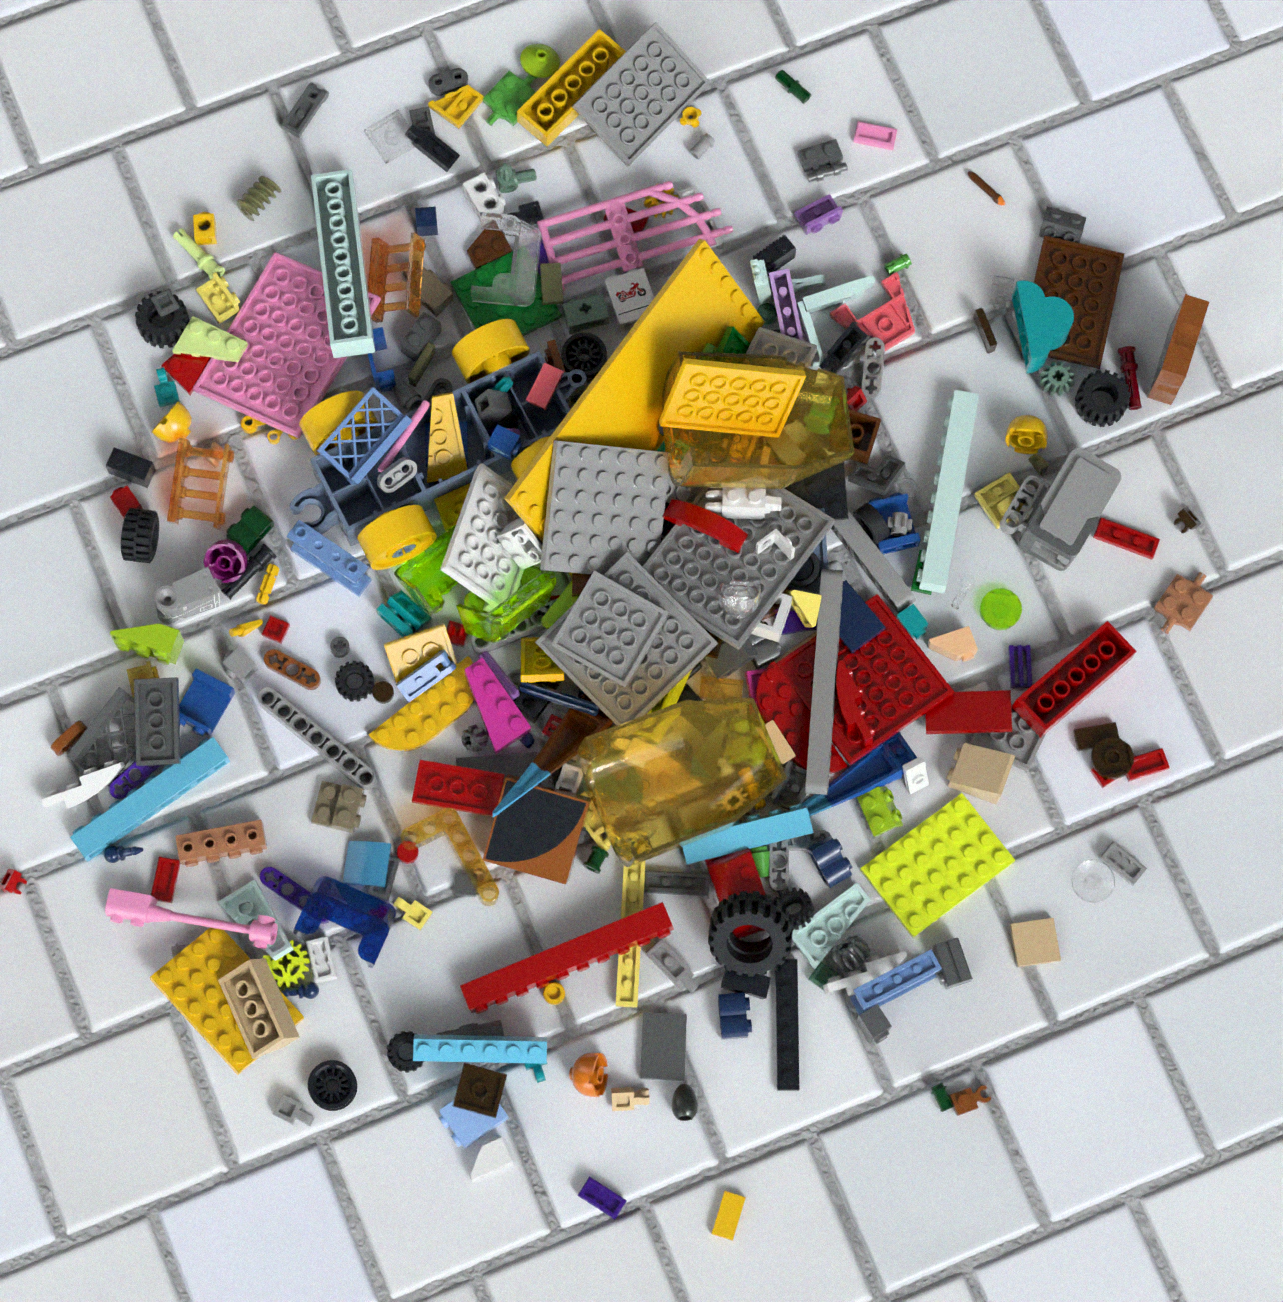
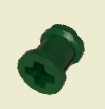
[583,846,609,874]

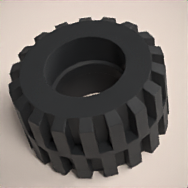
[135,291,190,349]
[1075,370,1131,427]
[121,508,159,564]

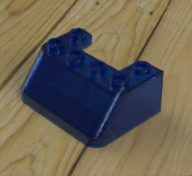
[293,876,396,968]

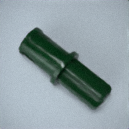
[775,70,812,104]

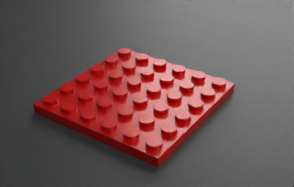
[776,594,954,765]

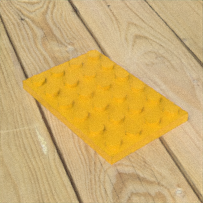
[659,358,806,438]
[150,927,304,1075]

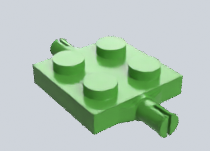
[483,71,537,126]

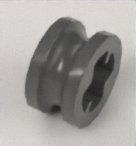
[330,637,350,658]

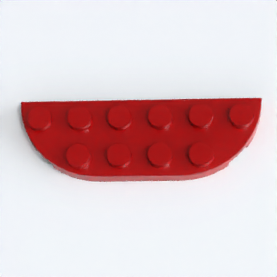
[755,661,847,774]

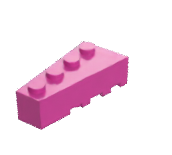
[464,658,531,755]

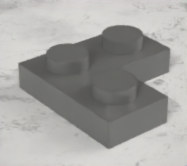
[848,455,906,496]

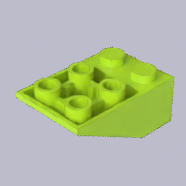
[110,623,184,665]

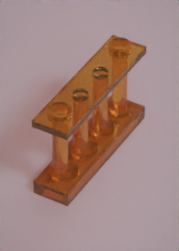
[368,232,426,323]
[167,438,234,530]

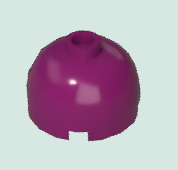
[203,539,248,583]

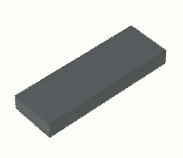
[644,870,710,896]

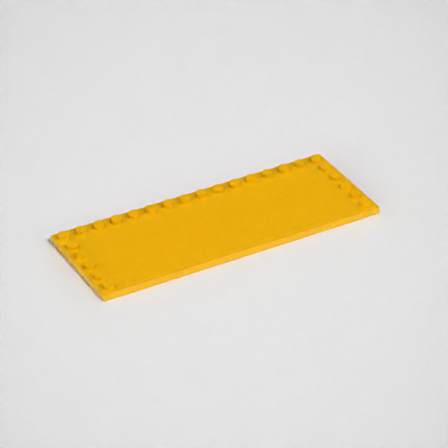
[504,239,765,577]

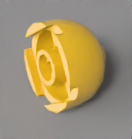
[152,401,192,443]
[1005,415,1048,454]

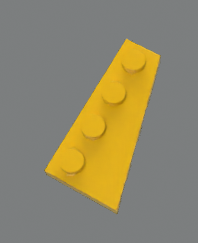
[427,392,468,483]

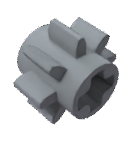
[887,512,913,537]

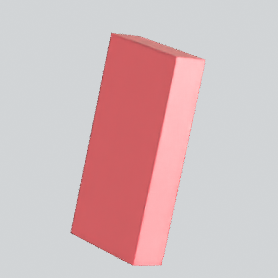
[526,363,564,410]

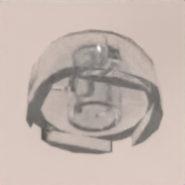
[718,580,761,619]

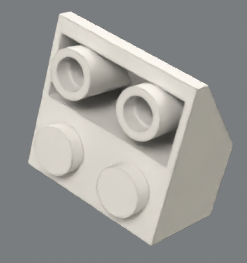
[497,518,543,570]

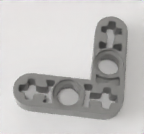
[769,830,832,893]

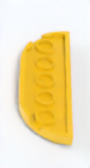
[368,656,475,752]

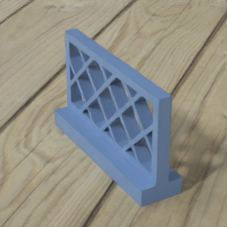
[317,387,412,485]

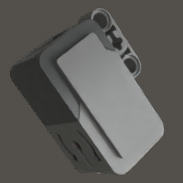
[1000,448,1121,571]

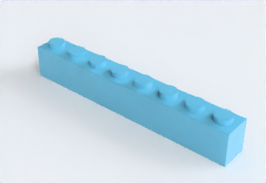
[70,737,230,862]

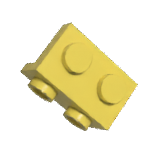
[196,272,240,324]

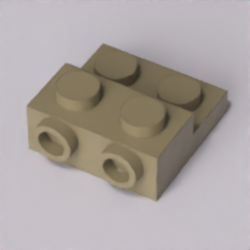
[311,781,367,833]

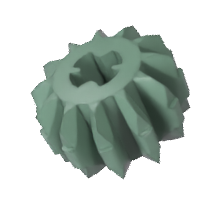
[1039,361,1075,397]

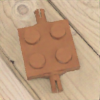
[1154,572,1214,634]

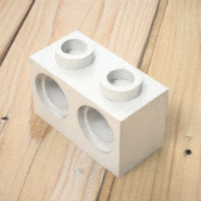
[463,173,506,225]

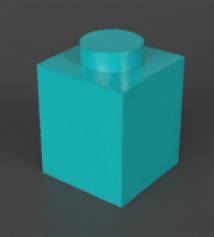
[896,604,929,640]

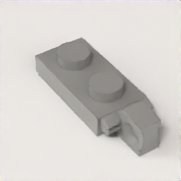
[645,939,698,994]

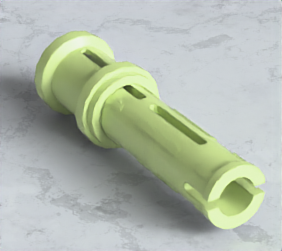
[173,228,225,280]

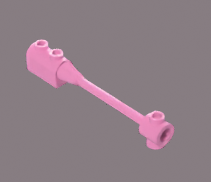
[105,888,278,949]

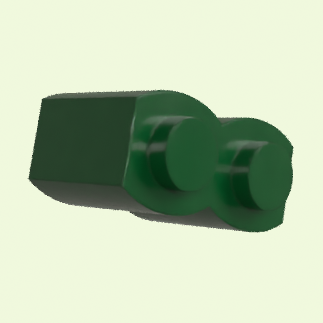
[226,506,274,555]

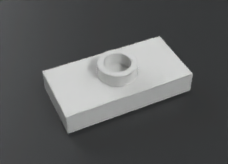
[902,756,929,794]
[306,936,337,984]

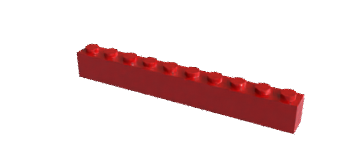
[460,902,674,1014]

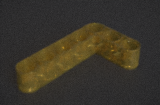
[401,808,499,906]

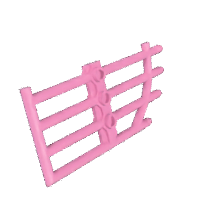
[537,181,733,292]

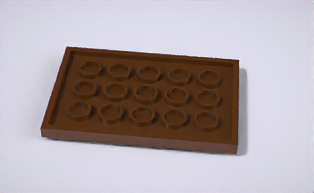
[1019,235,1125,369]

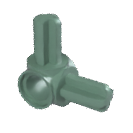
[495,163,537,193]

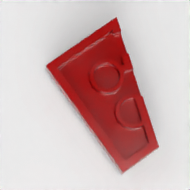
[161,353,211,396]

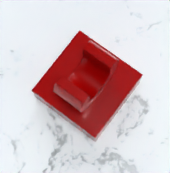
[839,385,867,411]
[446,620,470,648]
[0,869,27,895]

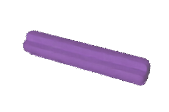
[478,651,520,700]

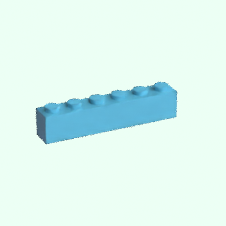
[681,803,813,864]
[413,1034,547,1064]

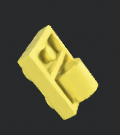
[974,472,1032,529]

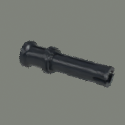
[221,543,277,600]

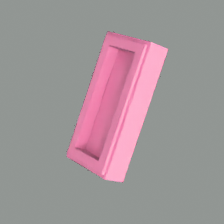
[853,121,898,150]

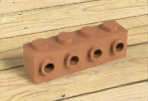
[175,820,267,867]

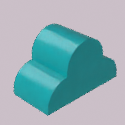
[1012,280,1074,374]

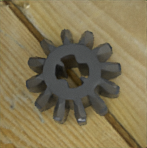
[832,935,870,972]

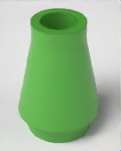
[750,846,770,878]

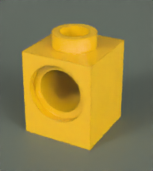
[193,212,217,245]

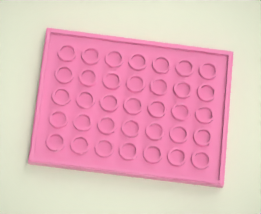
[193,252,381,438]

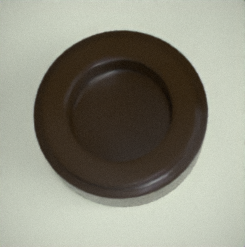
[372,681,394,704]

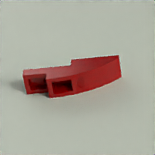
[836,660,875,747]

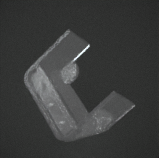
[471,212,542,307]

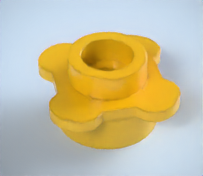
[680,107,702,128]

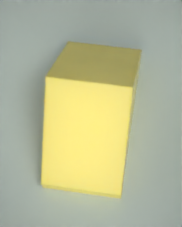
[783,590,822,627]

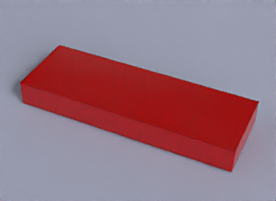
[1093,517,1160,560]

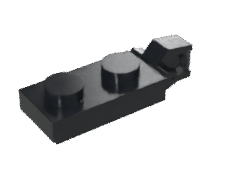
[405,124,460,172]

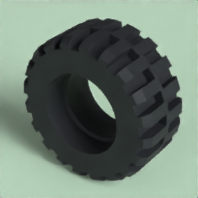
[708,891,793,976]

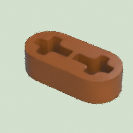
[50,720,88,756]

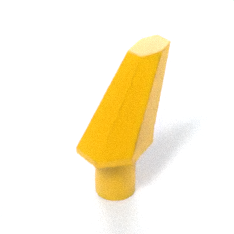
[229,619,263,637]

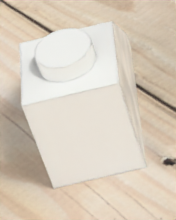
[470,1136,513,1182]

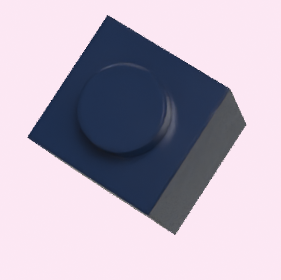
[415,206,438,237]

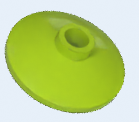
[520,44,560,78]

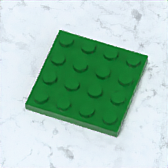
[450,246,562,336]

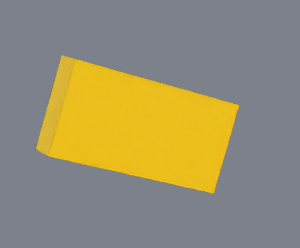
[711,1191,746,1241]

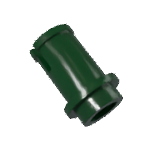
[931,1082,954,1112]

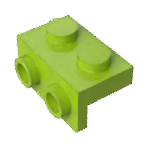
[857,787,903,837]

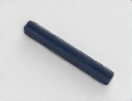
[519,682,600,716]

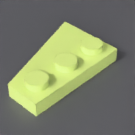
[172,316,248,362]

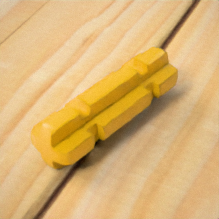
[255,564,279,605]

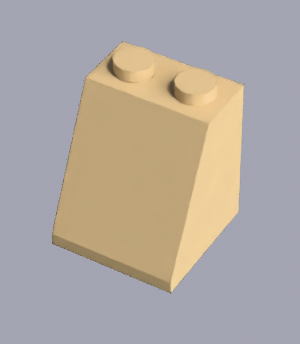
[946,743,1015,804]

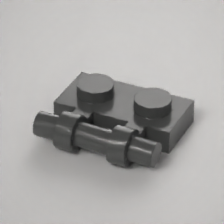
[798,139,848,182]

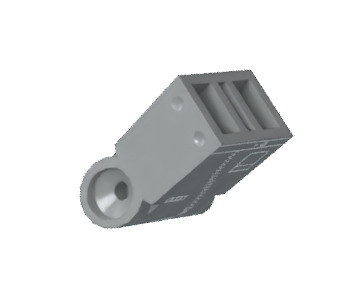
[154,567,221,624]

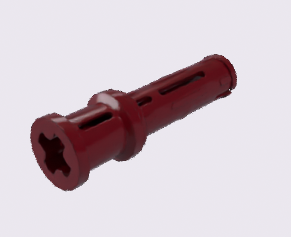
[1117,346,1142,410]

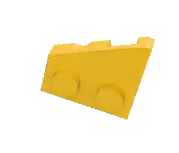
[428,85,484,129]

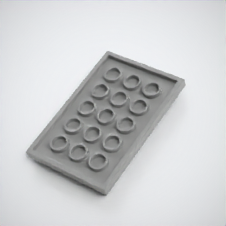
[572,22,711,166]

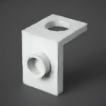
[756,529,795,560]

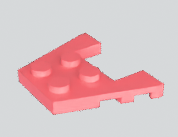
[829,272,915,352]

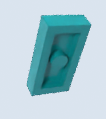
[386,590,432,630]
[376,603,413,637]

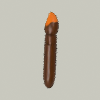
[968,171,1006,206]

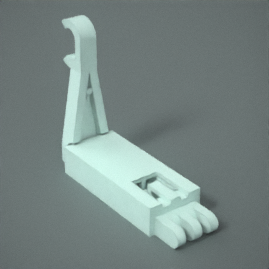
[750,259,826,305]
[796,276,875,368]

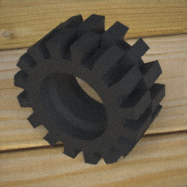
[335,661,374,702]
[774,887,814,930]
[387,1031,425,1073]

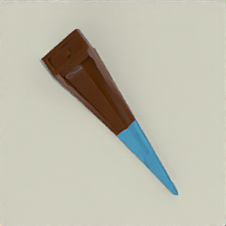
[493,693,614,817]

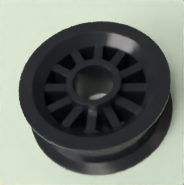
[561,332,607,381]
[308,1060,357,1111]

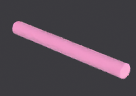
[377,400,431,472]

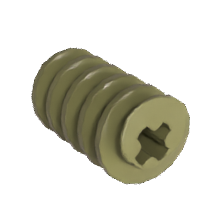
[236,176,282,221]

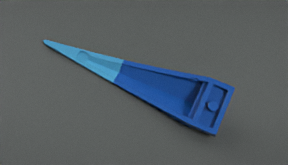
[802,732,917,817]

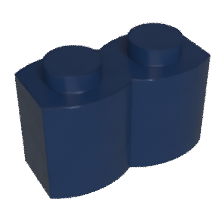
[807,836,852,888]
[718,992,752,1040]

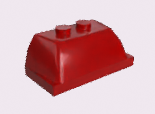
[704,848,765,939]

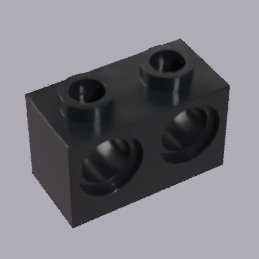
[513,681,559,723]

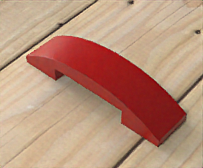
[662,499,748,553]

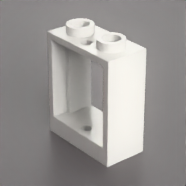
[751,593,792,642]

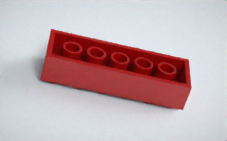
[1012,621,1137,738]

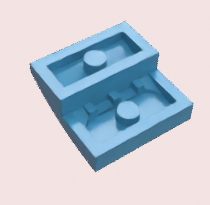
[343,841,391,887]

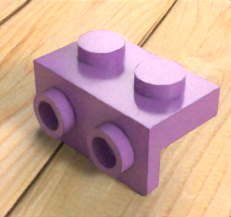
[794,194,843,235]

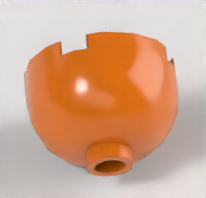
[569,1053,608,1097]

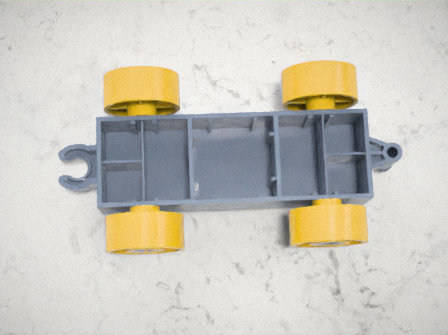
[289,319,586,570]

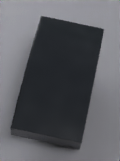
[721,969,771,1000]

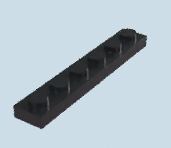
[775,959,800,1091]

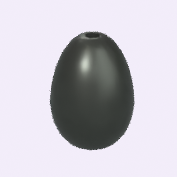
[671,1084,698,1121]

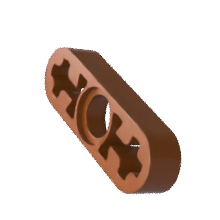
[264,649,321,690]

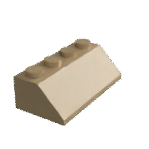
[218,958,300,1059]

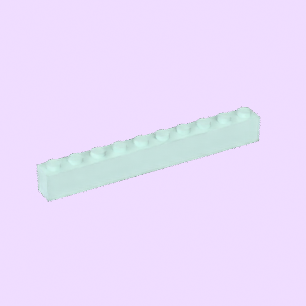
[916,390,979,594]

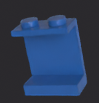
[368,327,396,392]
[868,493,921,555]
[179,668,235,737]

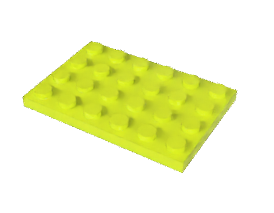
[860,793,1015,938]

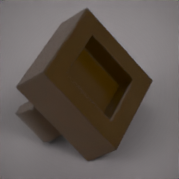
[1173,508,1202,533]

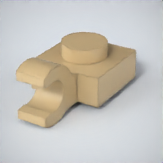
[611,1087,650,1111]

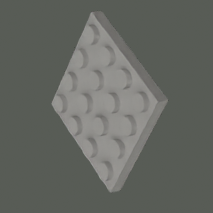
[551,571,669,688]

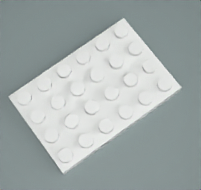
[440,463,524,614]

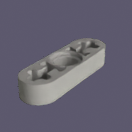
[862,337,885,398]

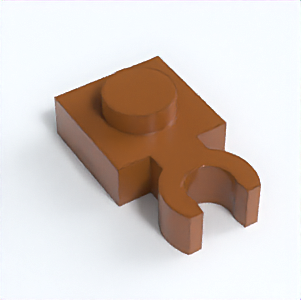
[949,1085,991,1116]

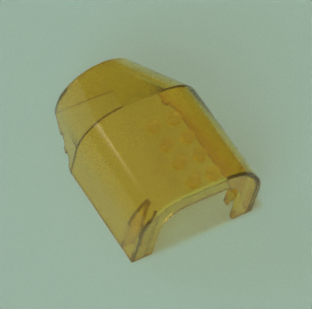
[662,351,854,490]
[579,698,787,867]

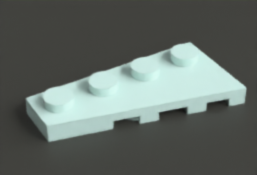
[218,879,294,961]
[792,883,870,970]

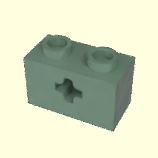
[563,294,609,334]

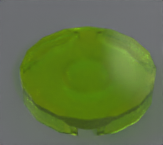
[979,588,1022,631]

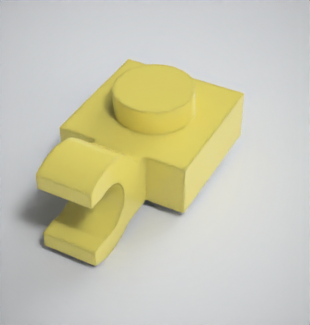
[393,897,433,931]

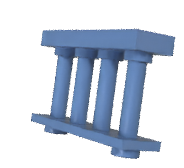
[287,520,372,597]
[850,950,942,1015]

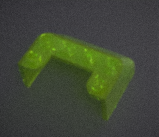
[394,525,459,615]
[456,565,557,643]

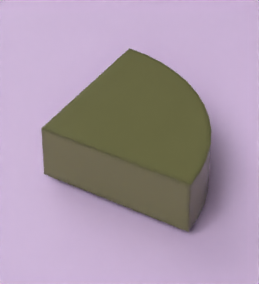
[1028,454,1049,475]

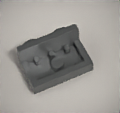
[1039,207,1086,243]
[770,760,807,810]

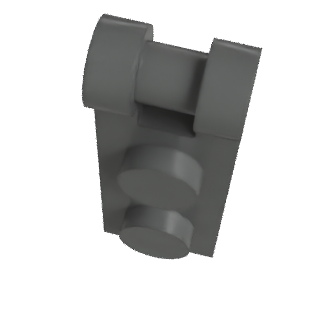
[281,82,329,138]

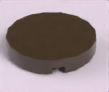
[1091,737,1134,780]

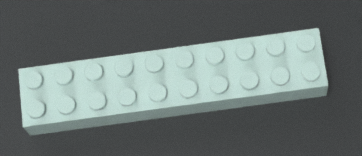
[311,169,375,358]

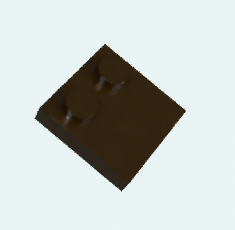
[452,1063,507,1118]

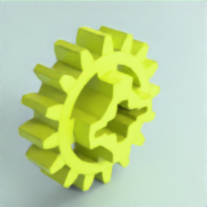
[263,940,310,988]

